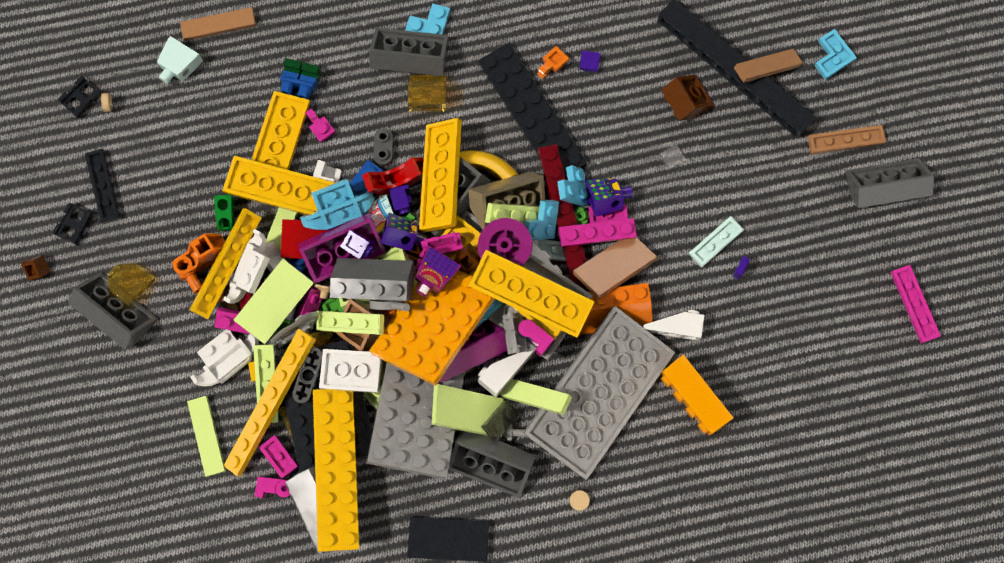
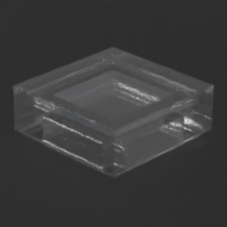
[660,145,686,171]

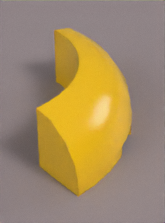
[460,150,518,181]

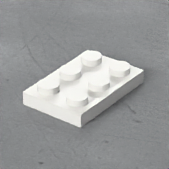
[319,349,382,393]

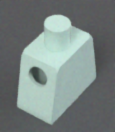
[157,36,203,84]

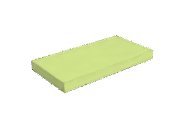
[234,259,314,344]
[432,384,503,438]

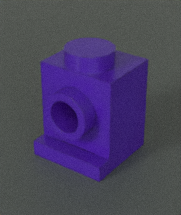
[389,185,413,216]

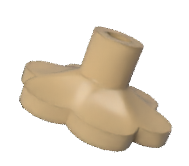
[314,284,330,299]

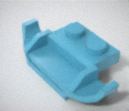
[300,179,375,230]

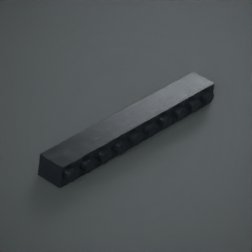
[657,0,816,139]

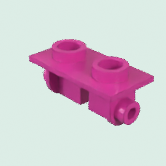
[421,231,463,254]
[295,285,322,318]

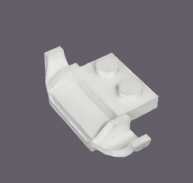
[223,229,270,304]
[190,330,259,386]

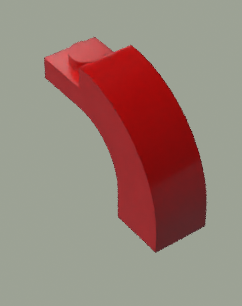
[362,157,424,196]

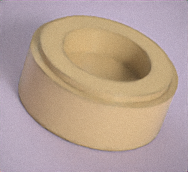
[101,93,112,112]
[569,490,590,511]

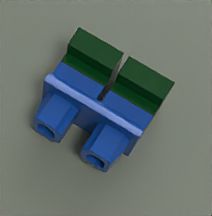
[280,58,322,100]

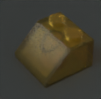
[408,75,447,111]

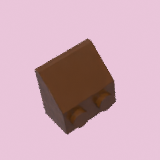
[661,75,714,121]

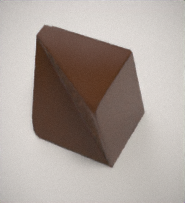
[454,243,481,273]
[20,255,50,280]

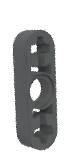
[293,347,323,403]

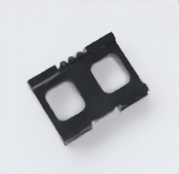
[57,76,101,118]
[52,203,95,246]

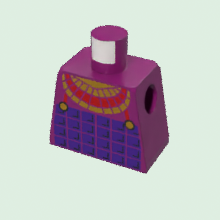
[414,246,461,297]

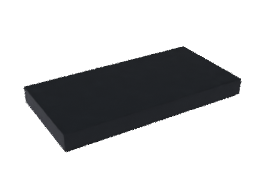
[407,517,489,562]

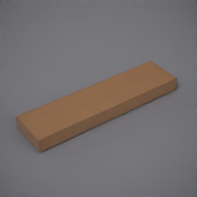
[180,7,256,41]
[734,49,803,83]
[807,125,886,155]

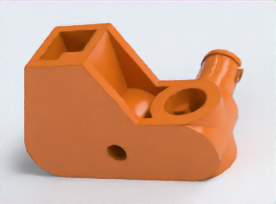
[172,233,237,294]

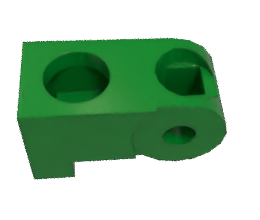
[214,195,235,231]

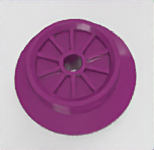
[478,218,532,266]

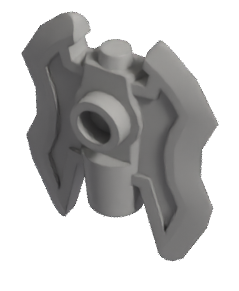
[270,311,318,348]

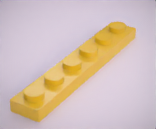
[189,208,261,319]

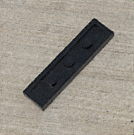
[84,148,121,224]

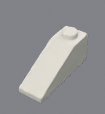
[643,310,704,341]
[478,348,534,397]

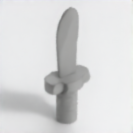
[502,424,527,441]

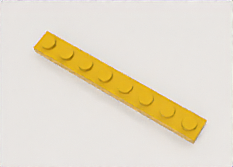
[224,329,316,476]

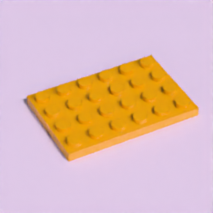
[369,270,495,386]

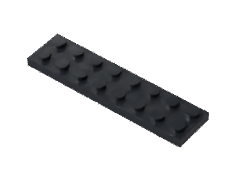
[478,43,587,178]

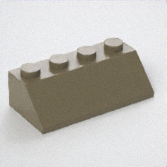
[468,172,545,229]

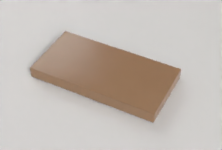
[573,237,657,299]

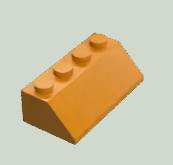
[661,354,733,435]

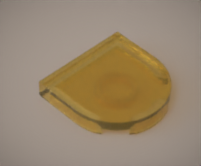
[108,263,155,306]

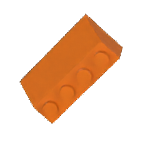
[578,283,652,336]

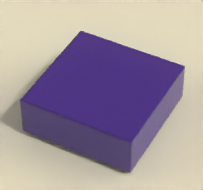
[579,50,600,72]
[732,256,750,279]

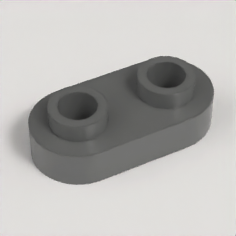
[373,128,393,166]

